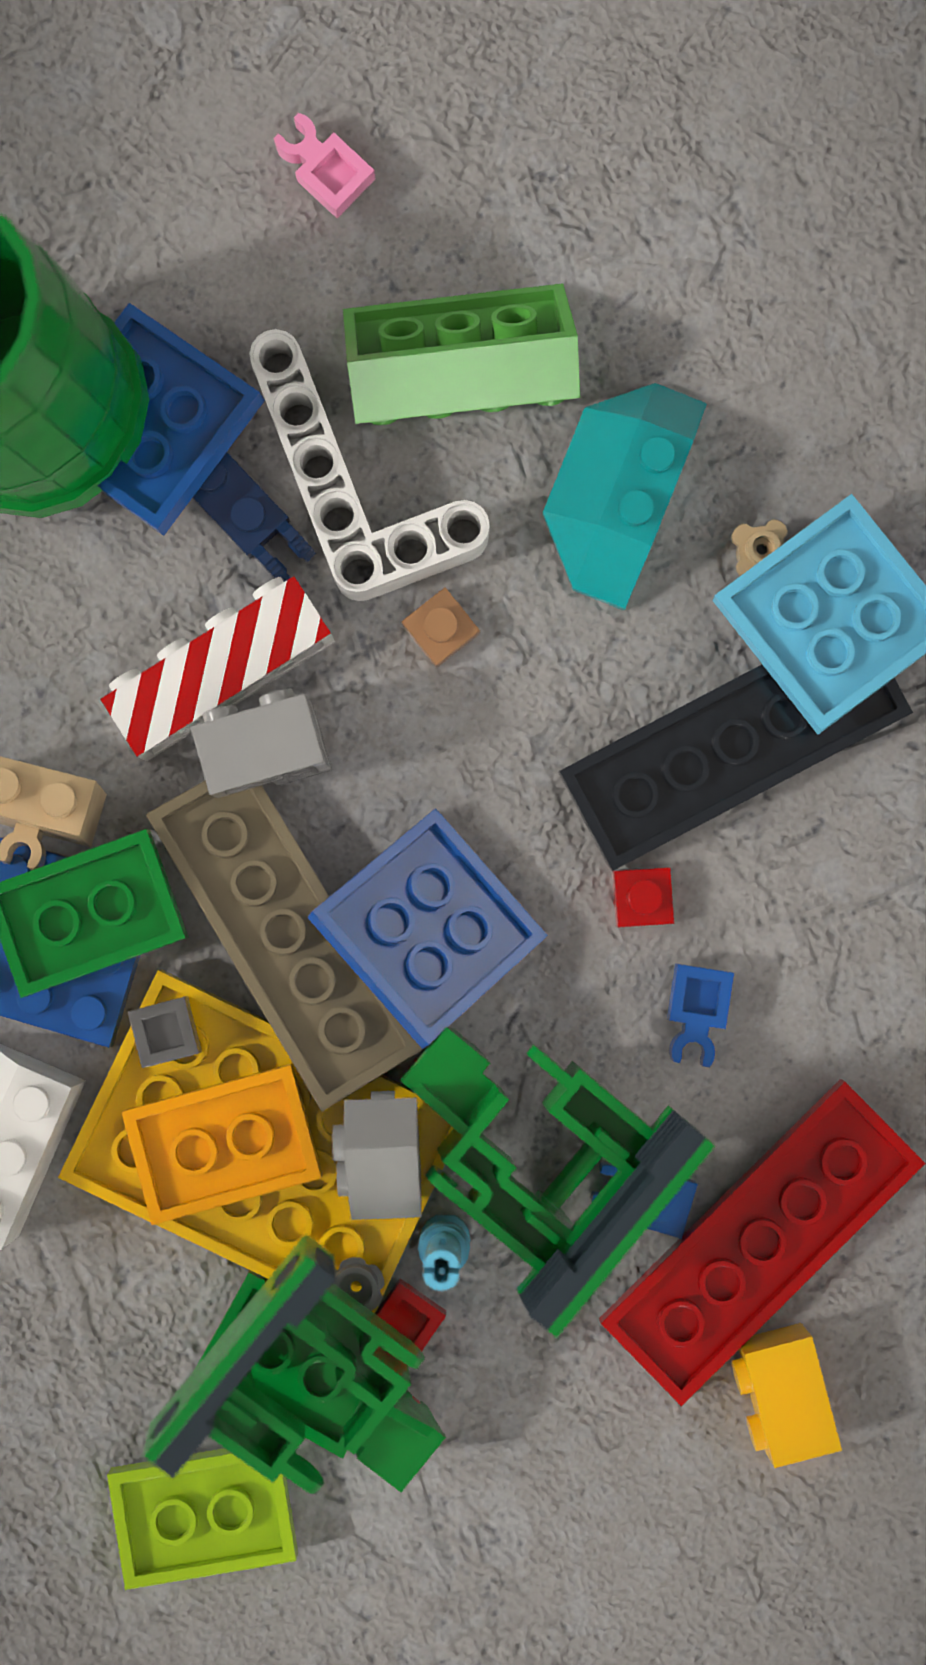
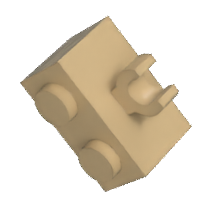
[0,756,107,870]

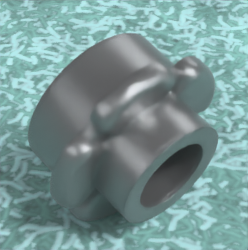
[333,1257,384,1311]

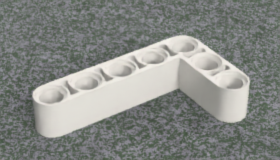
[250,329,490,602]

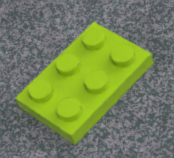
[107,1448,298,1590]

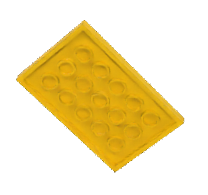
[58,969,454,1313]

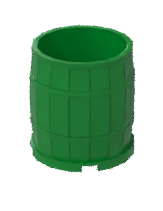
[0,214,149,518]

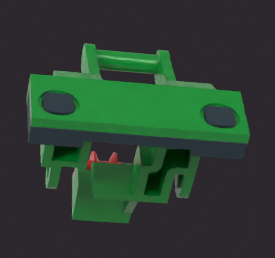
[401,1026,715,1338]
[143,1234,446,1494]

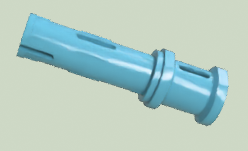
[418,1215,470,1291]

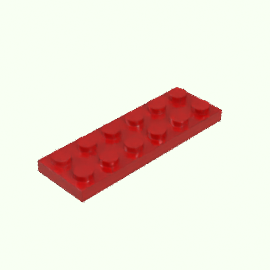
[599,1079,926,1407]

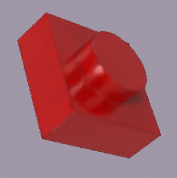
[612,867,674,928]
[376,1278,447,1352]

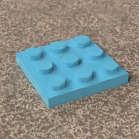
[713,494,926,735]

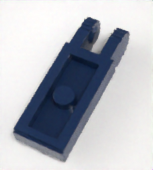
[193,452,316,582]

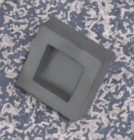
[128,996,202,1068]

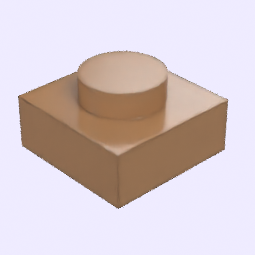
[401,587,480,668]

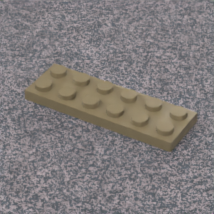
[146,781,422,1112]

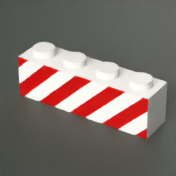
[100,576,335,761]

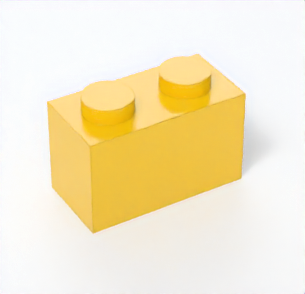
[731,1323,842,1468]

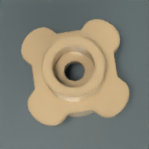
[731,520,787,576]

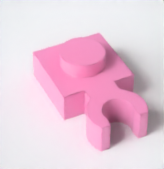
[274,113,375,219]

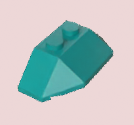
[543,383,707,611]

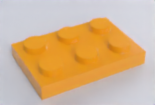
[121,1063,323,1225]

